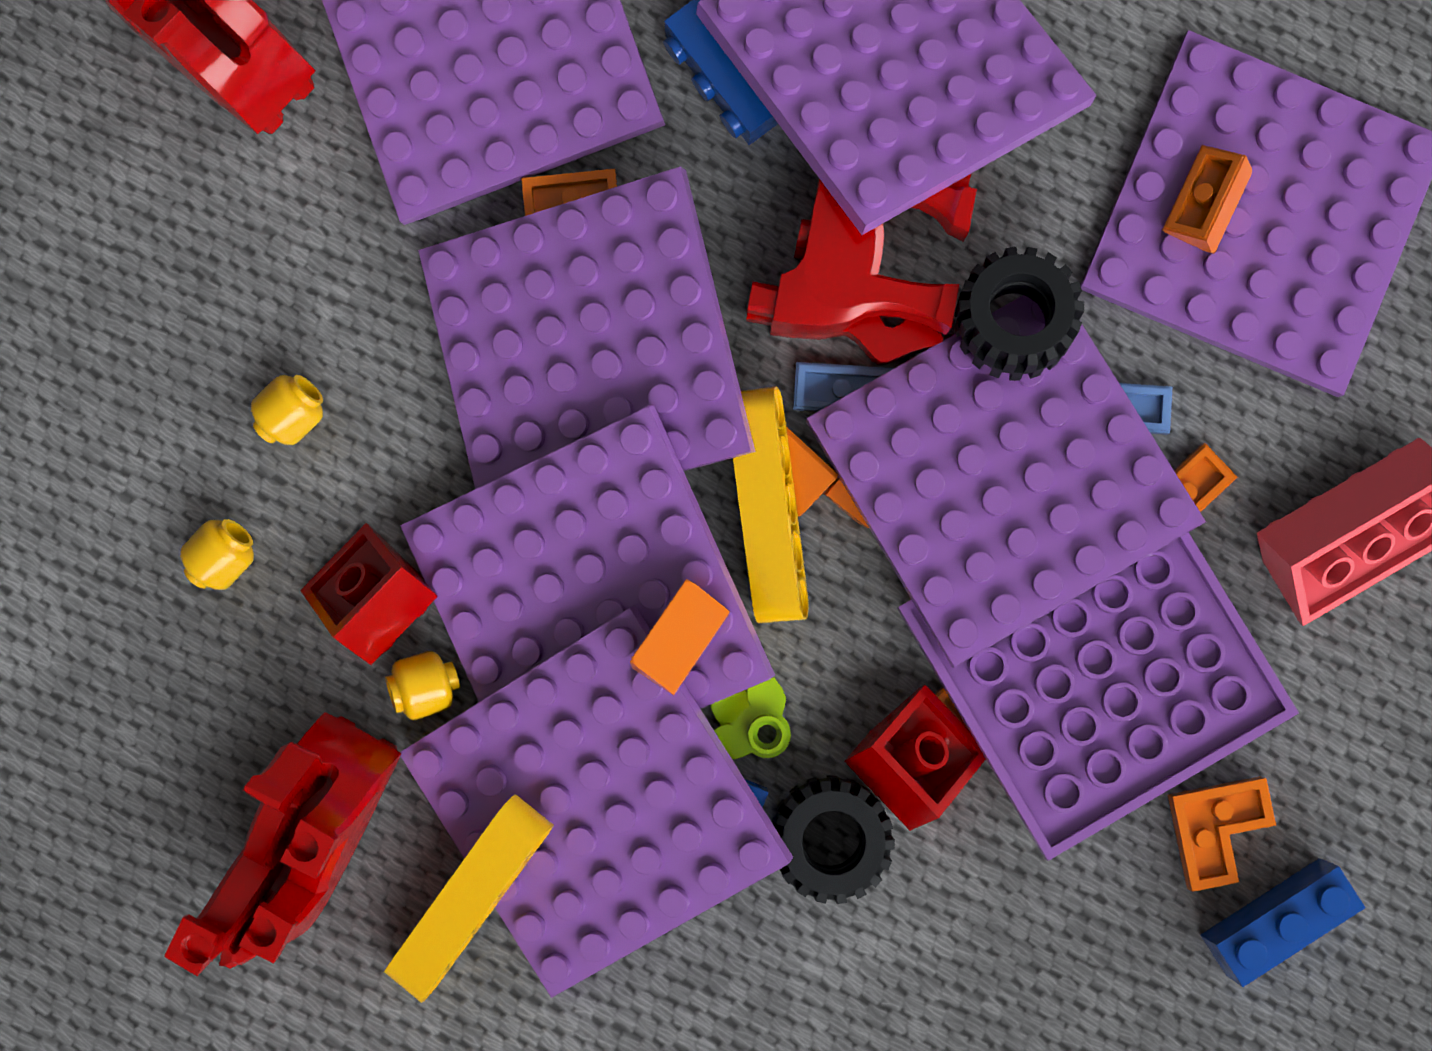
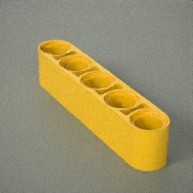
[733,386,809,623]
[384,794,554,1003]

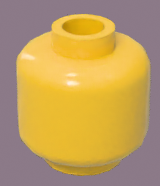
[251,375,323,445]
[180,519,254,590]
[385,651,460,720]

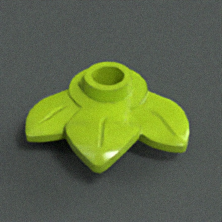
[710,677,791,759]

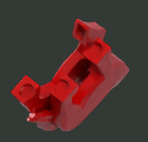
[104,0,316,134]
[746,173,977,365]
[164,712,401,976]

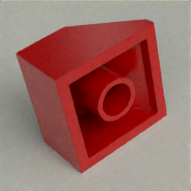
[300,523,438,665]
[844,684,986,831]

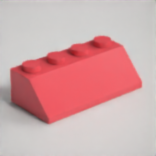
[1257,437,1432,626]

